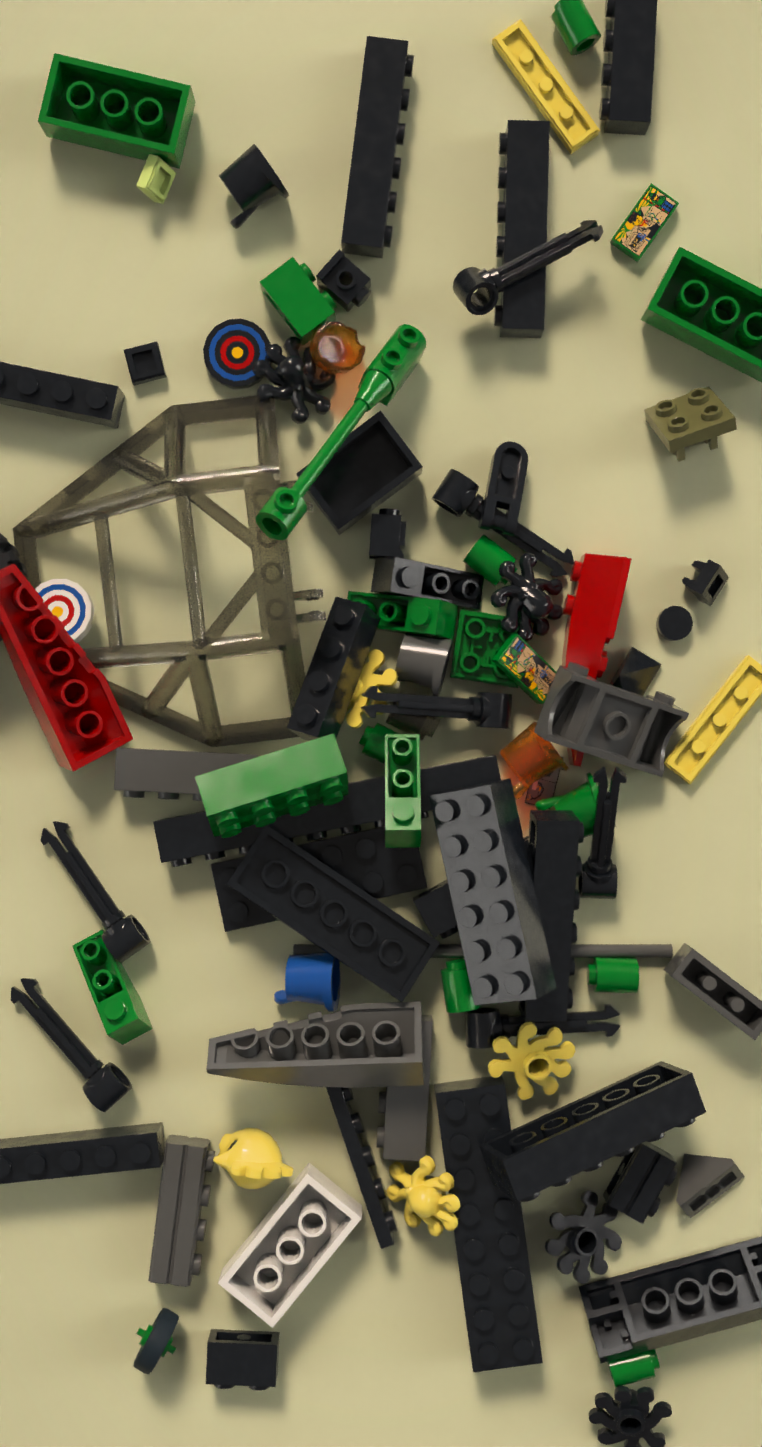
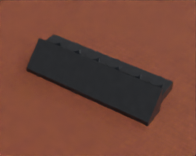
[579,1236,762,1364]

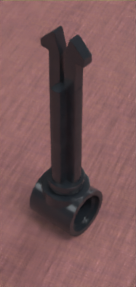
[453,220,603,315]
[432,469,574,577]
[361,686,512,729]
[578,767,627,899]
[41,821,151,963]
[11,978,132,1112]
[465,1004,620,1049]

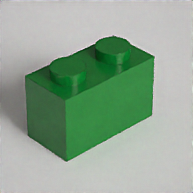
[260,257,337,346]

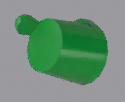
[535,772,616,838]

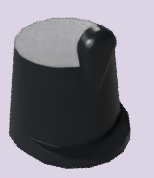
[219,144,289,229]

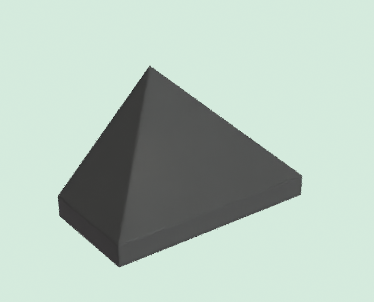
[676,1154,745,1218]

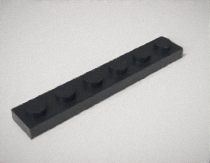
[326,1087,398,1249]

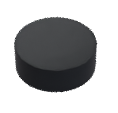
[656,606,693,641]

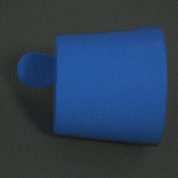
[274,953,341,1012]

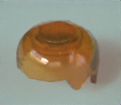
[310,322,365,374]

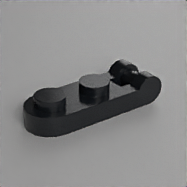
[478,441,528,537]

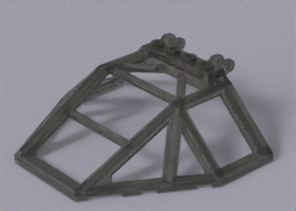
[13,395,326,747]

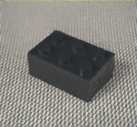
[296,410,423,535]

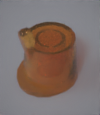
[499,721,569,800]

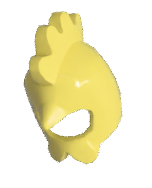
[213,1128,293,1189]

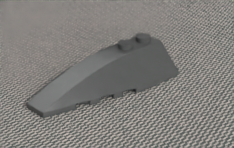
[206,1001,424,1088]

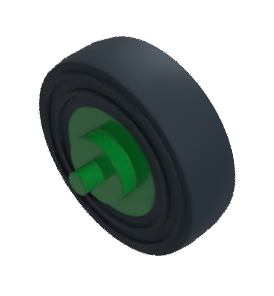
[133,1308,179,1374]

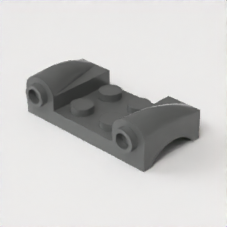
[534,662,689,777]

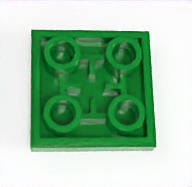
[450,609,520,688]

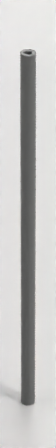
[293,944,673,958]

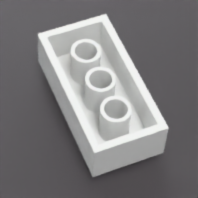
[218,1163,362,1328]

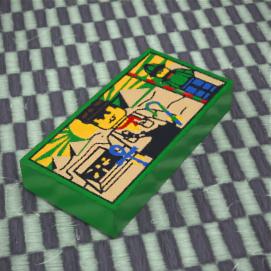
[610,183,679,263]
[492,633,557,704]

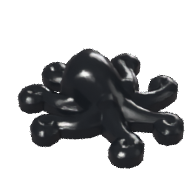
[252,337,336,424]
[491,553,563,643]
[545,1190,622,1284]
[589,1386,672,1447]

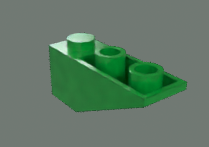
[347,591,458,639]
[385,734,421,848]
[73,929,153,1045]

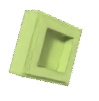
[136,154,176,204]

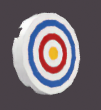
[35,579,95,643]

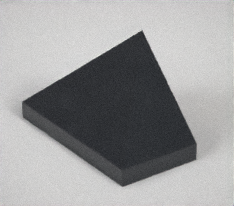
[609,647,662,696]

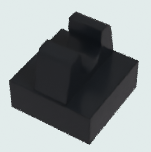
[682,560,729,606]

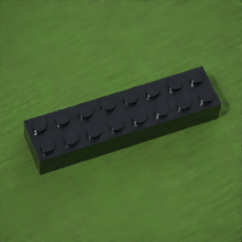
[434,1075,543,1372]

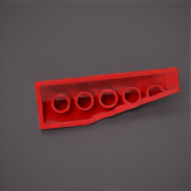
[562,553,632,767]
[0,564,133,772]

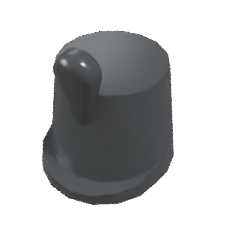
[378,633,453,696]

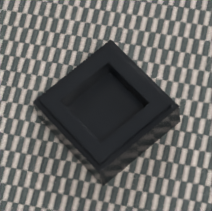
[124,341,167,386]

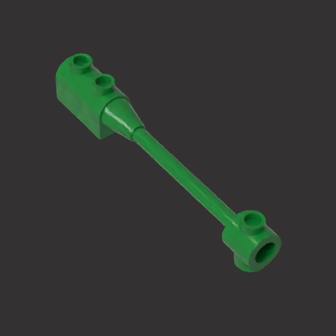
[256,324,426,540]

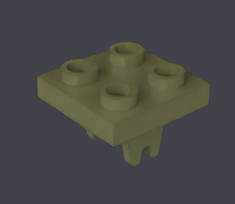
[644,386,737,462]

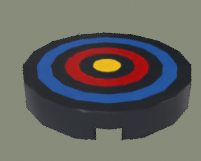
[203,318,271,389]

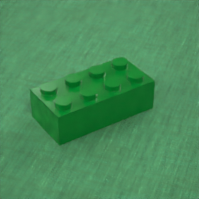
[38,53,196,169]
[640,247,762,383]
[195,733,349,838]

